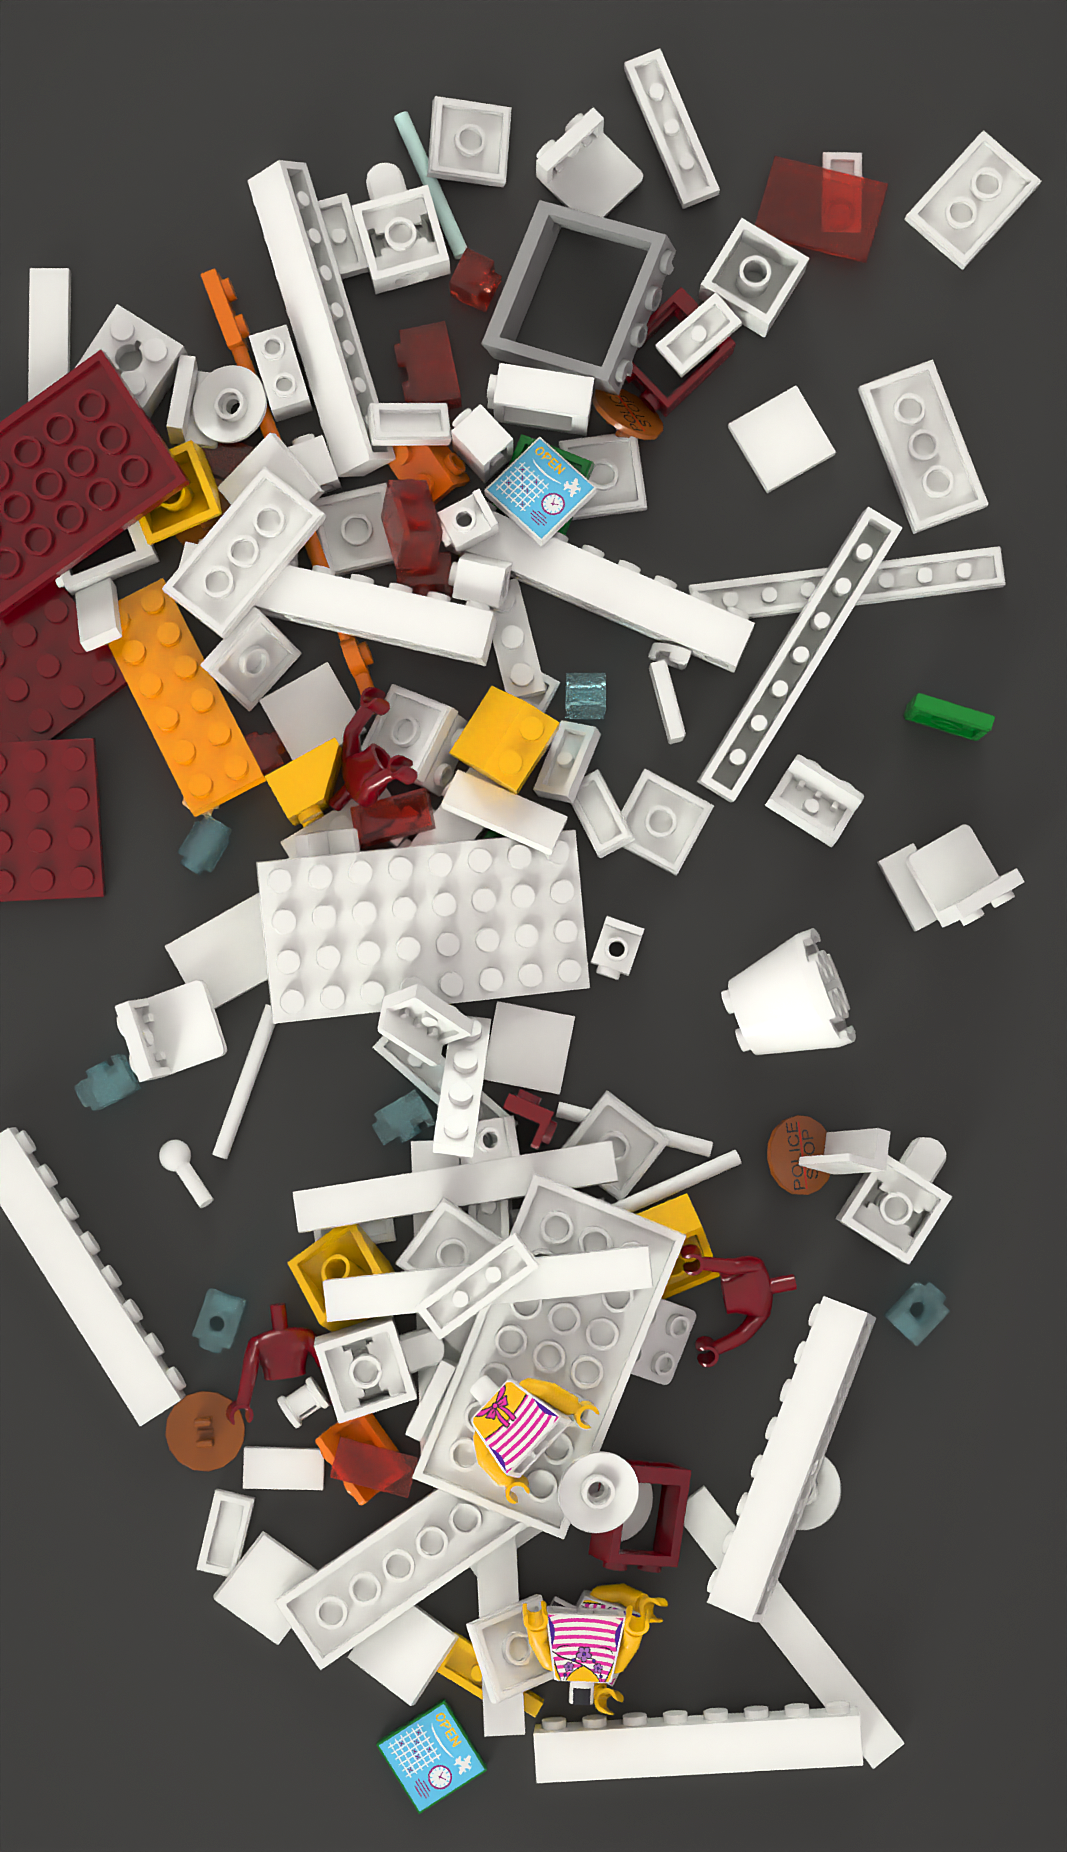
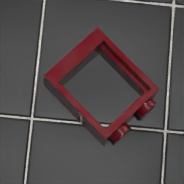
[624,287,736,417]
[588,1459,692,1573]

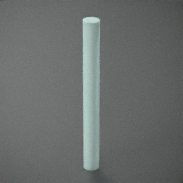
[394,111,470,259]

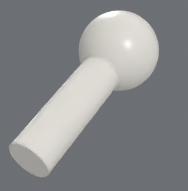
[159,1140,214,1208]

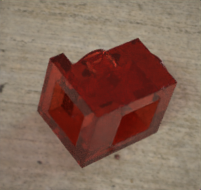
[449,248,502,313]
[396,552,453,598]
[244,731,286,776]

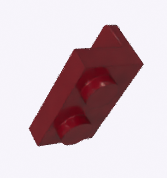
[503,1089,558,1150]

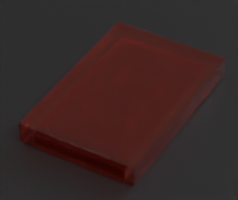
[755,156,888,263]

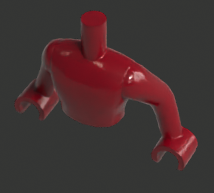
[329,687,418,811]
[680,1244,797,1368]
[226,1303,333,1425]

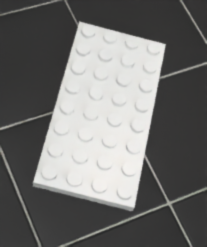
[256,830,590,1024]
[412,1173,686,1539]

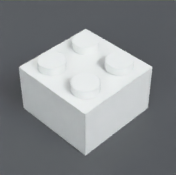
[698,218,809,338]

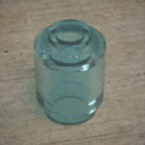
[177,814,233,875]

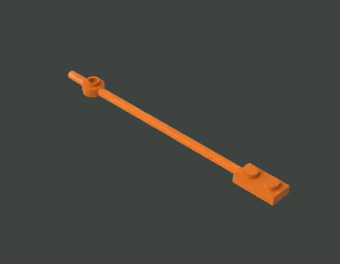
[200,268,375,715]

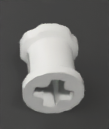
[277,1376,330,1428]

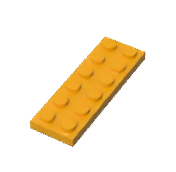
[108,578,266,817]

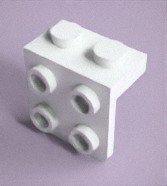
[536,107,643,218]
[906,824,1025,927]
[115,980,227,1082]
[631,1298,696,1385]

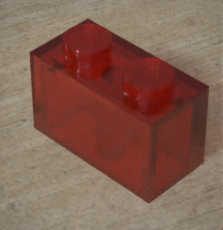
[394,321,462,410]
[381,479,443,569]

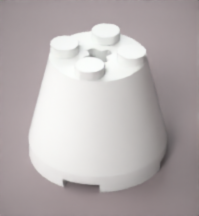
[721,928,856,1055]

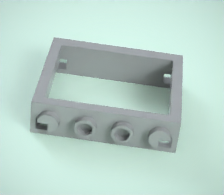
[481,200,676,395]

